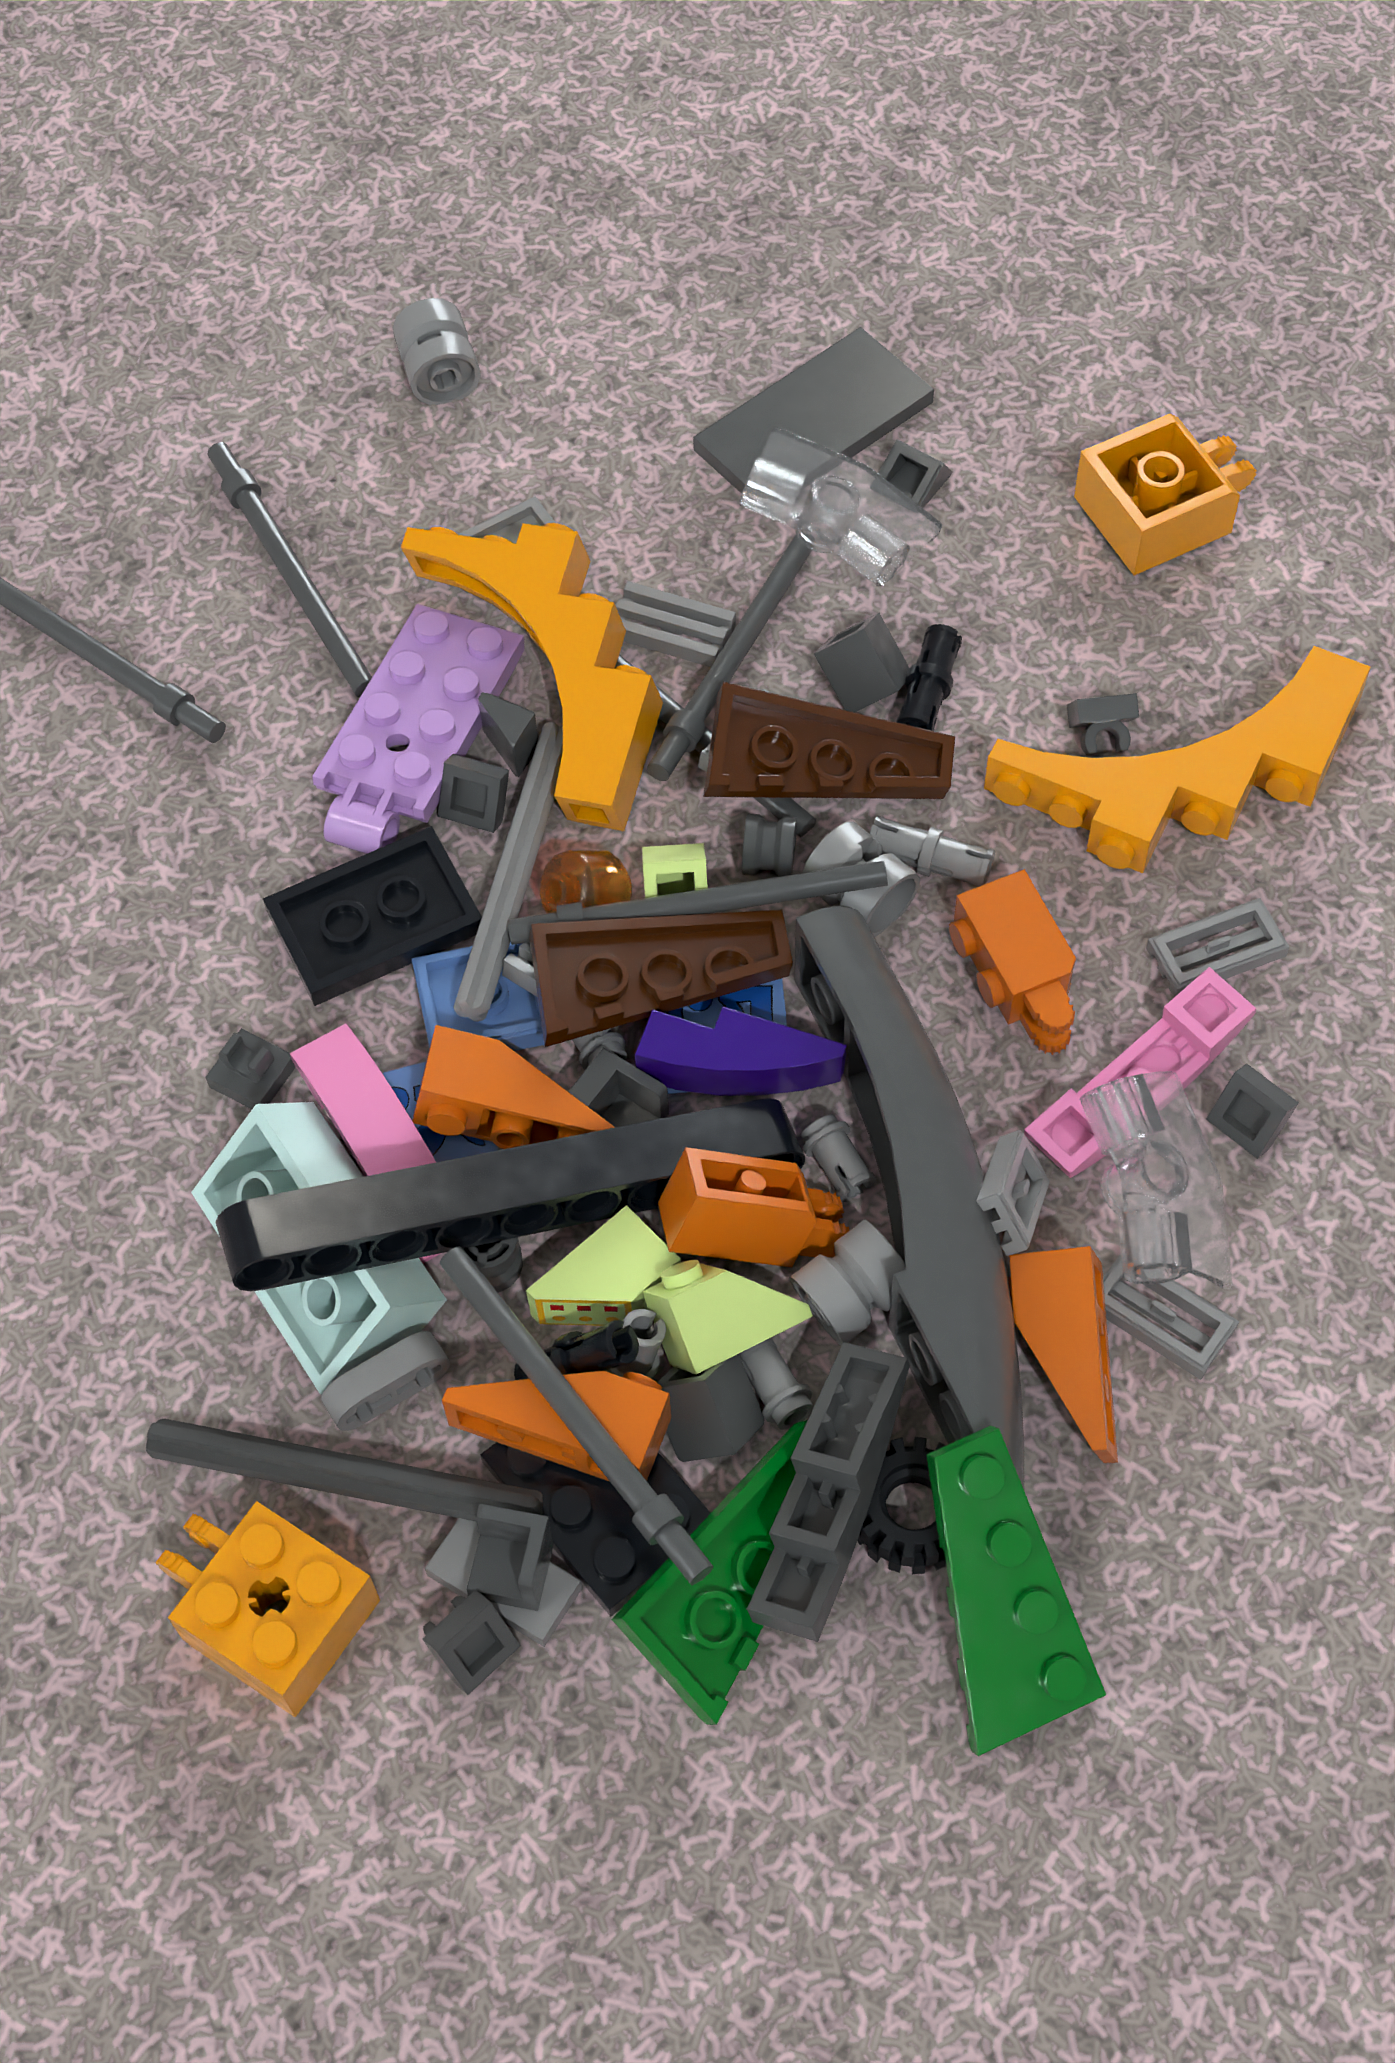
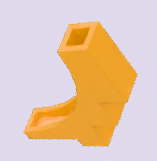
[401,523,663,831]
[984,646,1371,873]

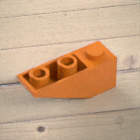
[412,1025,615,1149]

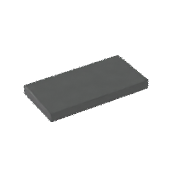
[693,327,934,516]

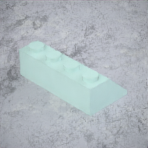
[191,1102,447,1395]

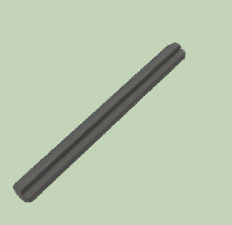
[146,1418,544,1521]

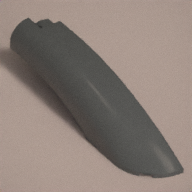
[794,906,1025,1491]

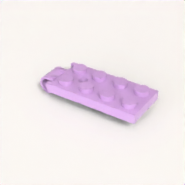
[312,604,524,854]

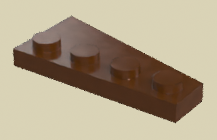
[703,682,955,799]
[529,909,793,1047]

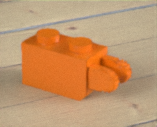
[949,869,1076,1055]
[658,1147,850,1268]

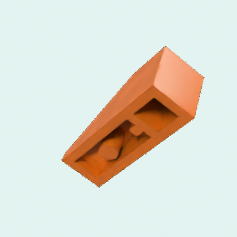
[1008,1246,1118,1463]
[442,1371,671,1481]

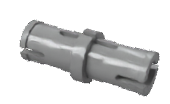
[870,816,995,887]

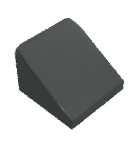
[869,439,952,515]
[478,692,538,778]

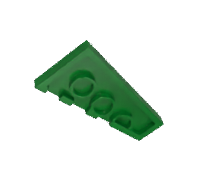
[611,1420,807,1725]
[927,1425,1106,1756]

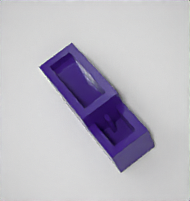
[635,1006,847,1096]

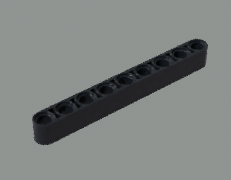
[215,1098,805,1292]

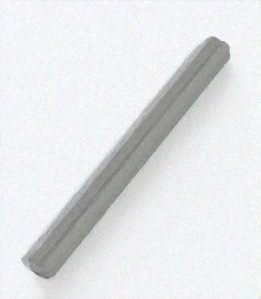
[453,722,563,1021]

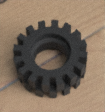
[857,1437,946,1575]

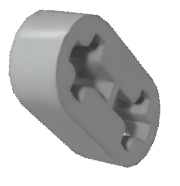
[321,1331,450,1431]

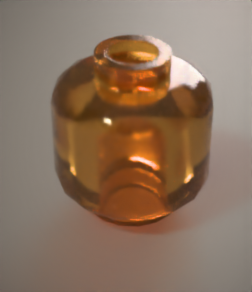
[539,849,632,914]

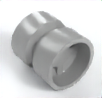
[392,298,481,405]
[802,821,920,937]
[789,1219,905,1346]

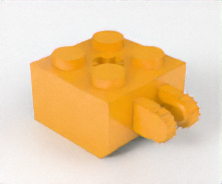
[1074,413,1257,576]
[155,1501,380,1717]

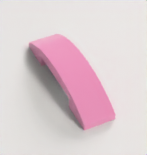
[1024,967,1256,1178]
[289,1024,441,1263]

